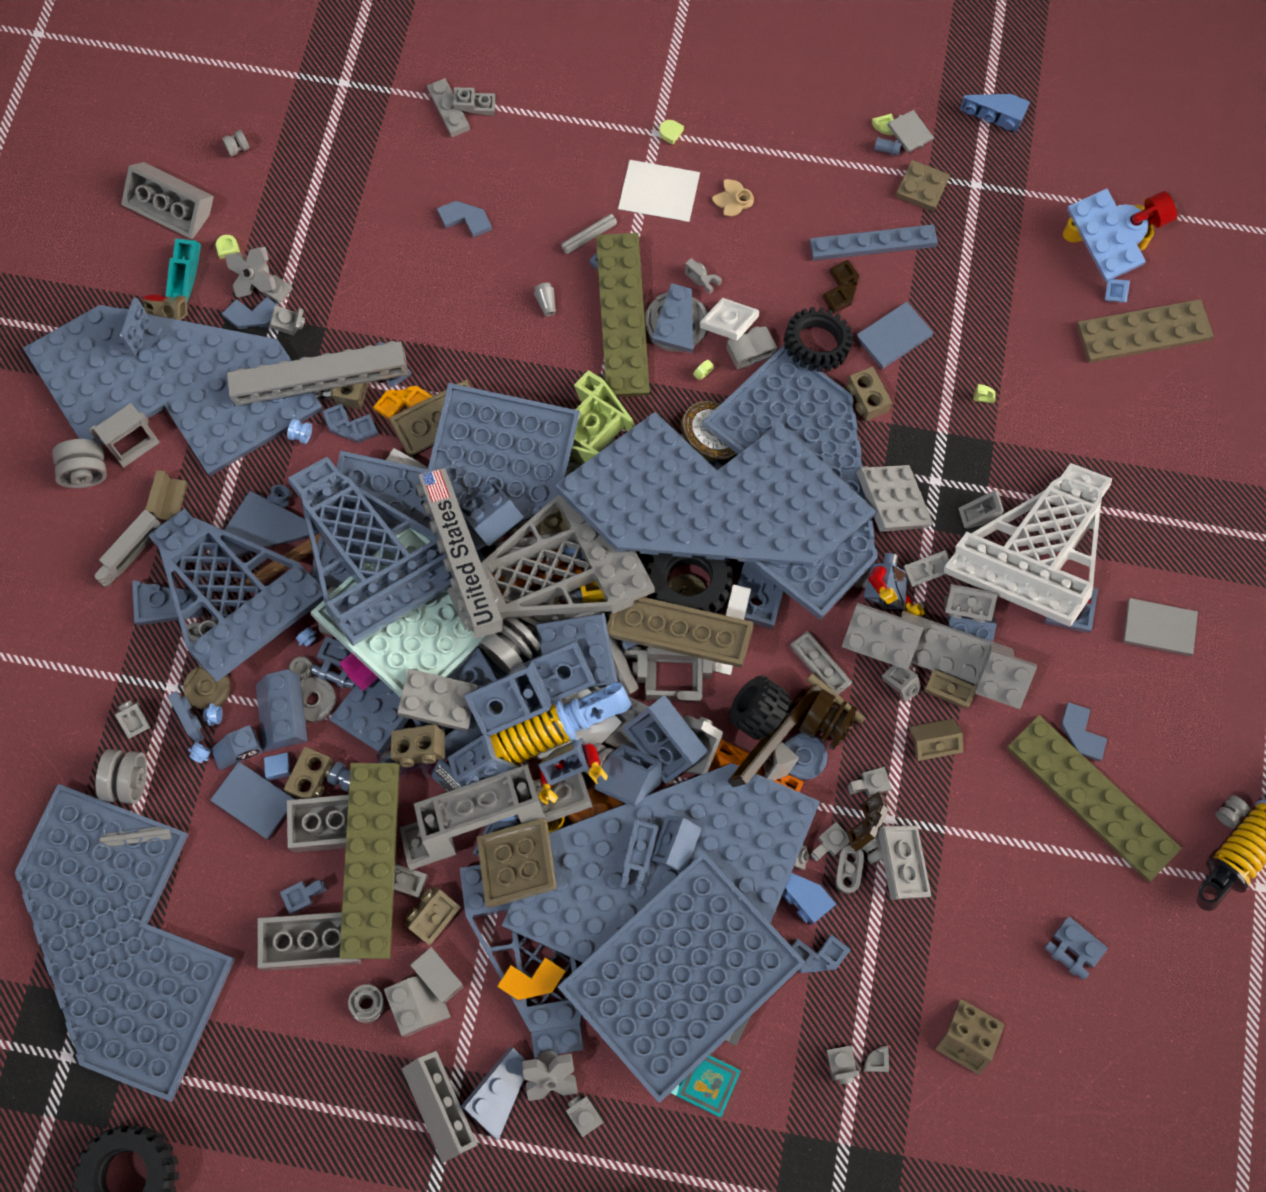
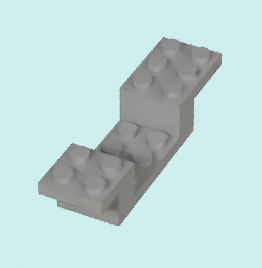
[842,603,1037,709]
[400,764,593,870]

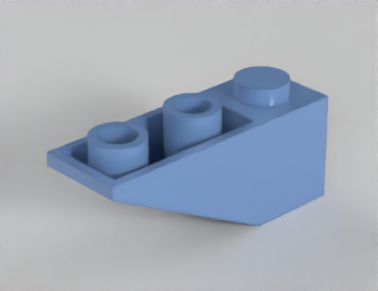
[960,94,1030,132]
[782,873,836,925]

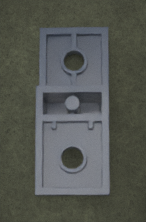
[737,562,783,629]
[464,640,596,736]

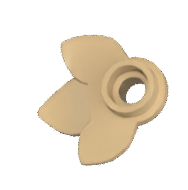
[712,179,754,217]

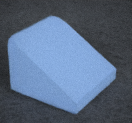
[264,753,291,781]

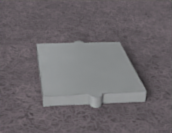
[887,110,934,153]

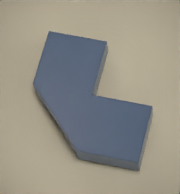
[437,201,492,238]
[222,297,278,329]
[322,403,379,443]
[1060,702,1108,762]
[791,934,851,974]

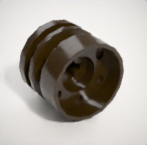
[799,689,858,750]

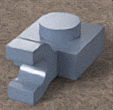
[280,880,327,915]

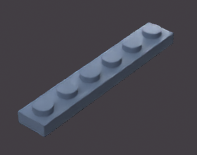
[809,224,938,261]

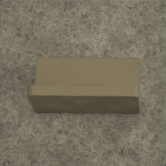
[145,470,188,521]
[909,719,963,761]

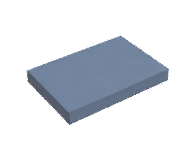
[856,302,934,369]
[210,762,295,840]

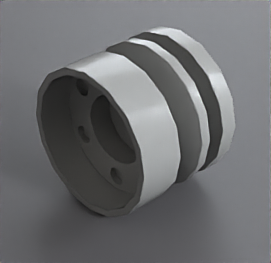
[478,617,541,674]

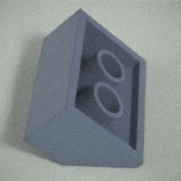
[256,669,308,752]
[622,695,708,784]

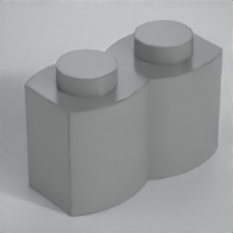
[726,327,777,370]

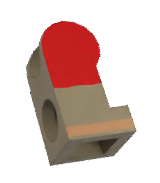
[143,294,188,320]

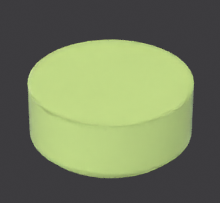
[693,360,714,380]

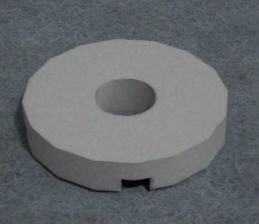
[300,677,337,723]

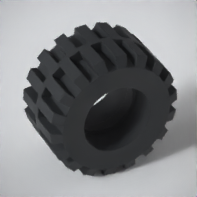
[729,675,790,740]

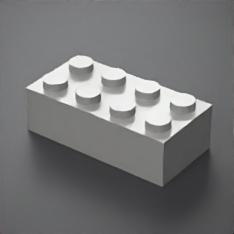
[287,795,349,853]
[258,912,361,971]

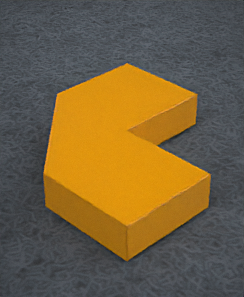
[373,386,432,420]
[497,958,566,1001]

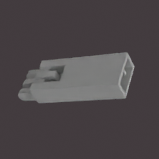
[95,510,161,587]

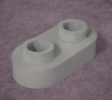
[835,845,864,894]

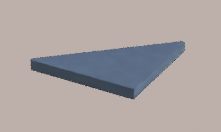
[205,491,318,566]

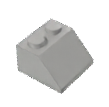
[384,976,451,1038]

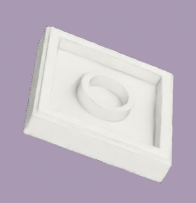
[700,298,759,341]

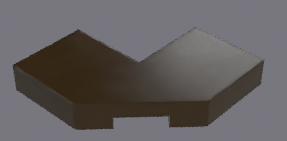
[822,260,859,314]
[847,791,889,852]

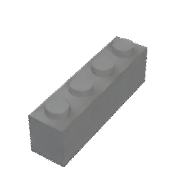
[402,1051,478,1163]

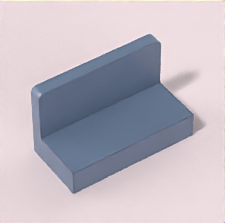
[650,814,701,872]

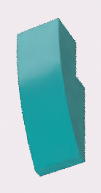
[165,238,201,302]

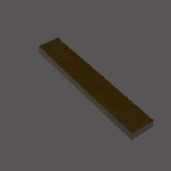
[728,685,821,787]

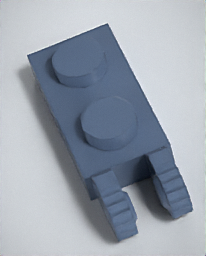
[620,820,659,892]

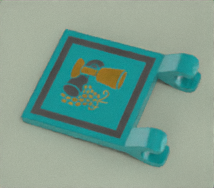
[671,1055,741,1118]

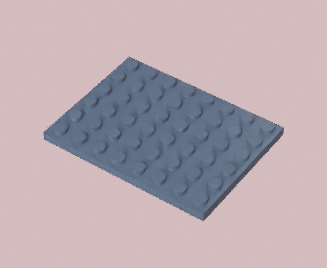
[558,852,806,1103]

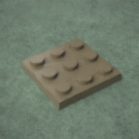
[477,818,557,908]

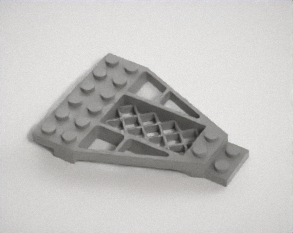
[447,495,655,630]

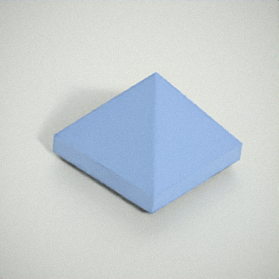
[1105,279,1130,302]

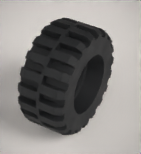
[645,553,733,613]
[72,1126,179,1192]

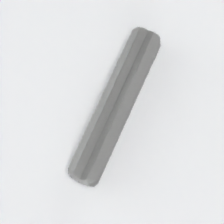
[561,214,616,254]
[99,827,172,848]

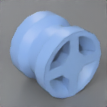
[287,419,312,444]

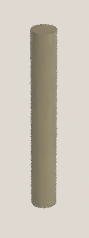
[806,673,865,725]

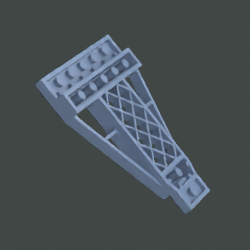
[288,457,453,646]
[148,508,323,682]
[460,865,584,1058]

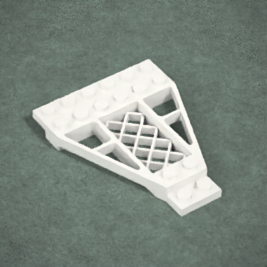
[944,463,1112,627]

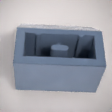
[460,481,524,547]
[595,744,662,807]

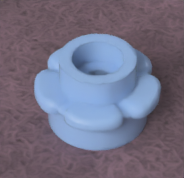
[296,627,317,647]
[203,703,223,726]
[188,742,211,763]

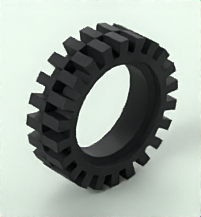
[783,307,853,372]

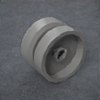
[52,439,107,488]
[96,749,147,804]

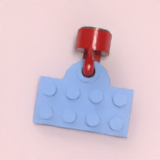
[1067,189,1178,282]

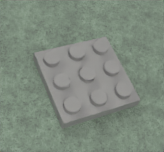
[856,465,933,532]

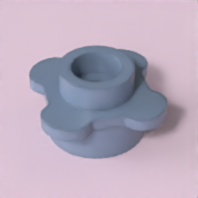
[267,485,292,507]

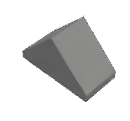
[959,490,1004,529]
[763,742,799,781]

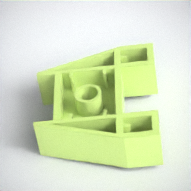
[570,370,635,464]

